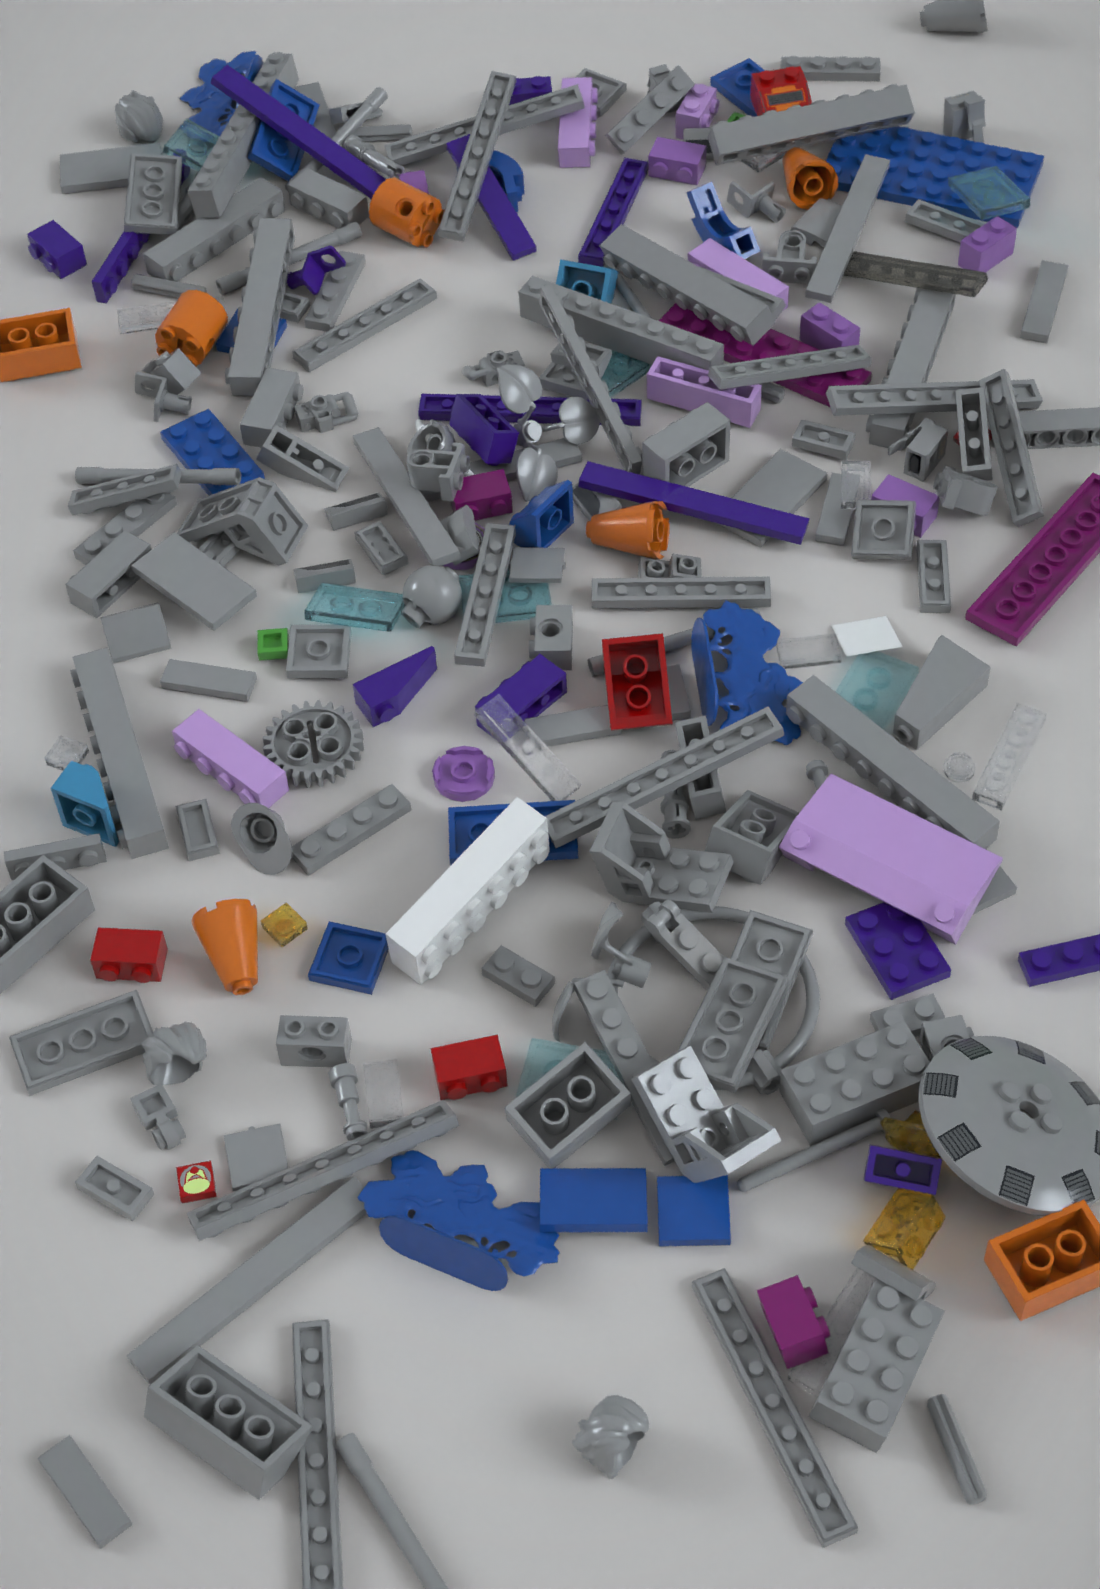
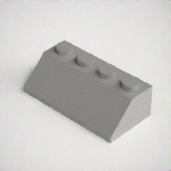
[144,1345,313,1500]

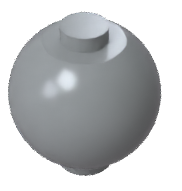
[401,565,462,628]

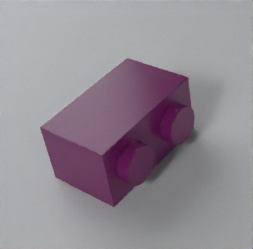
[450,469,513,521]
[757,1275,831,1369]

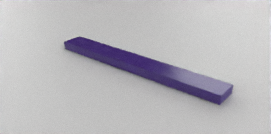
[211,65,386,200]
[418,394,642,426]
[578,461,810,545]

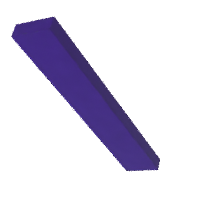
[446,134,536,261]
[578,158,648,267]

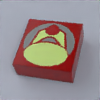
[176,1161,217,1204]

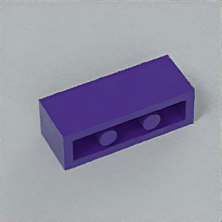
[449,394,519,466]
[475,654,567,745]

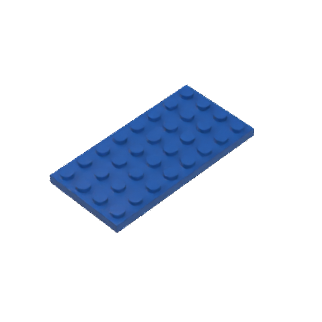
[825,126,1044,228]

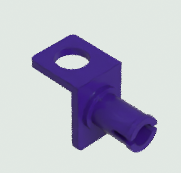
[287,245,346,296]

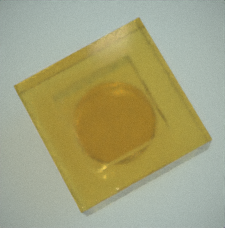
[260,902,308,947]

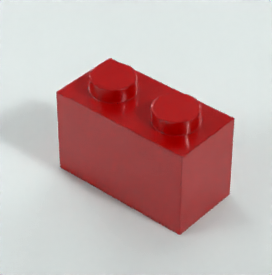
[90,927,168,983]
[431,1034,508,1100]

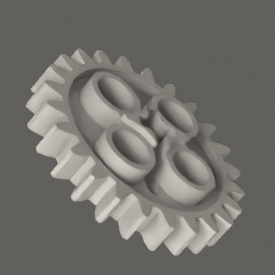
[263,700,364,788]

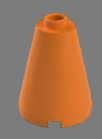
[782,147,838,210]
[586,501,670,559]
[191,898,258,995]

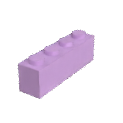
[558,77,598,168]
[688,238,789,310]
[647,356,762,428]
[172,709,289,808]

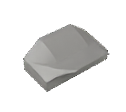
[440,504,480,565]

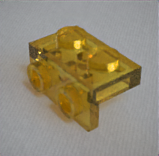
[880,1110,941,1159]
[863,1188,945,1270]

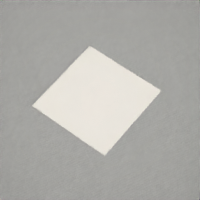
[831,616,903,657]

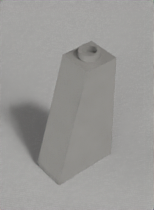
[893,635,990,750]

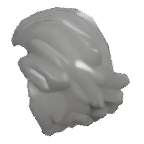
[115,90,163,142]
[142,1022,207,1085]
[572,1395,649,1479]

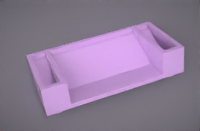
[779,774,1003,944]

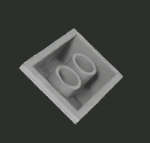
[705,790,799,885]

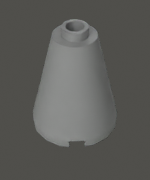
[920,0,988,32]

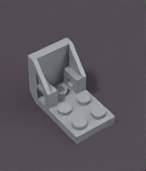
[177,477,308,566]
[590,801,734,913]
[631,1045,782,1184]

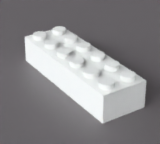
[386,797,550,985]

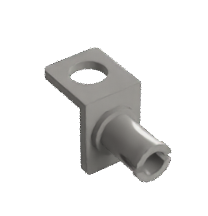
[727,182,786,223]
[135,372,192,422]

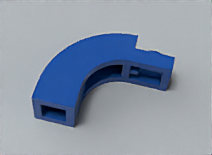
[457,150,525,213]
[686,182,761,259]

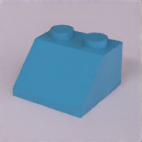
[556,259,619,304]
[51,760,119,847]

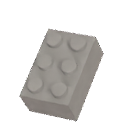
[642,402,730,487]
[505,1042,631,1168]

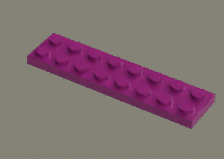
[659,303,872,408]
[965,472,1100,647]

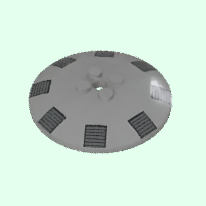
[918,1036,1100,1216]

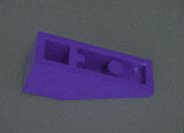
[353,646,437,727]

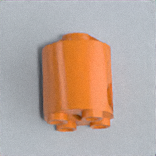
[369,177,445,247]
[155,290,228,367]

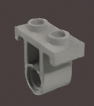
[762,230,817,284]
[407,442,470,501]
[933,465,998,515]

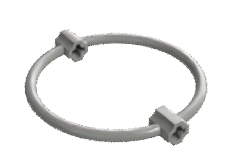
[607,901,820,1095]

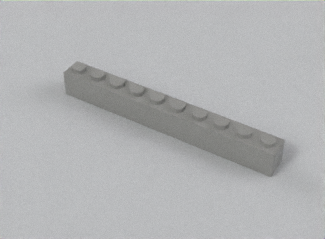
[188,52,299,218]

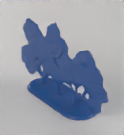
[177,51,264,144]
[691,600,803,745]
[357,1150,560,1291]

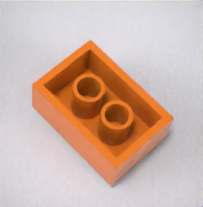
[0,308,82,382]
[984,1200,1100,1321]

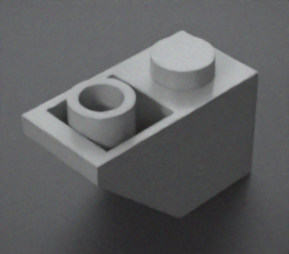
[141,348,201,395]

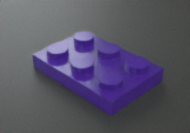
[845,902,951,1000]

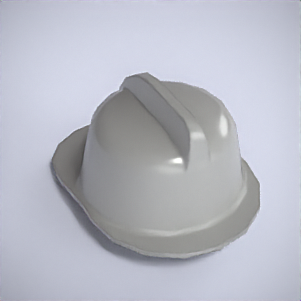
[231,803,292,875]

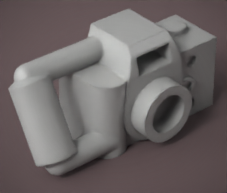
[329,102,382,126]
[462,350,525,386]
[294,392,358,433]

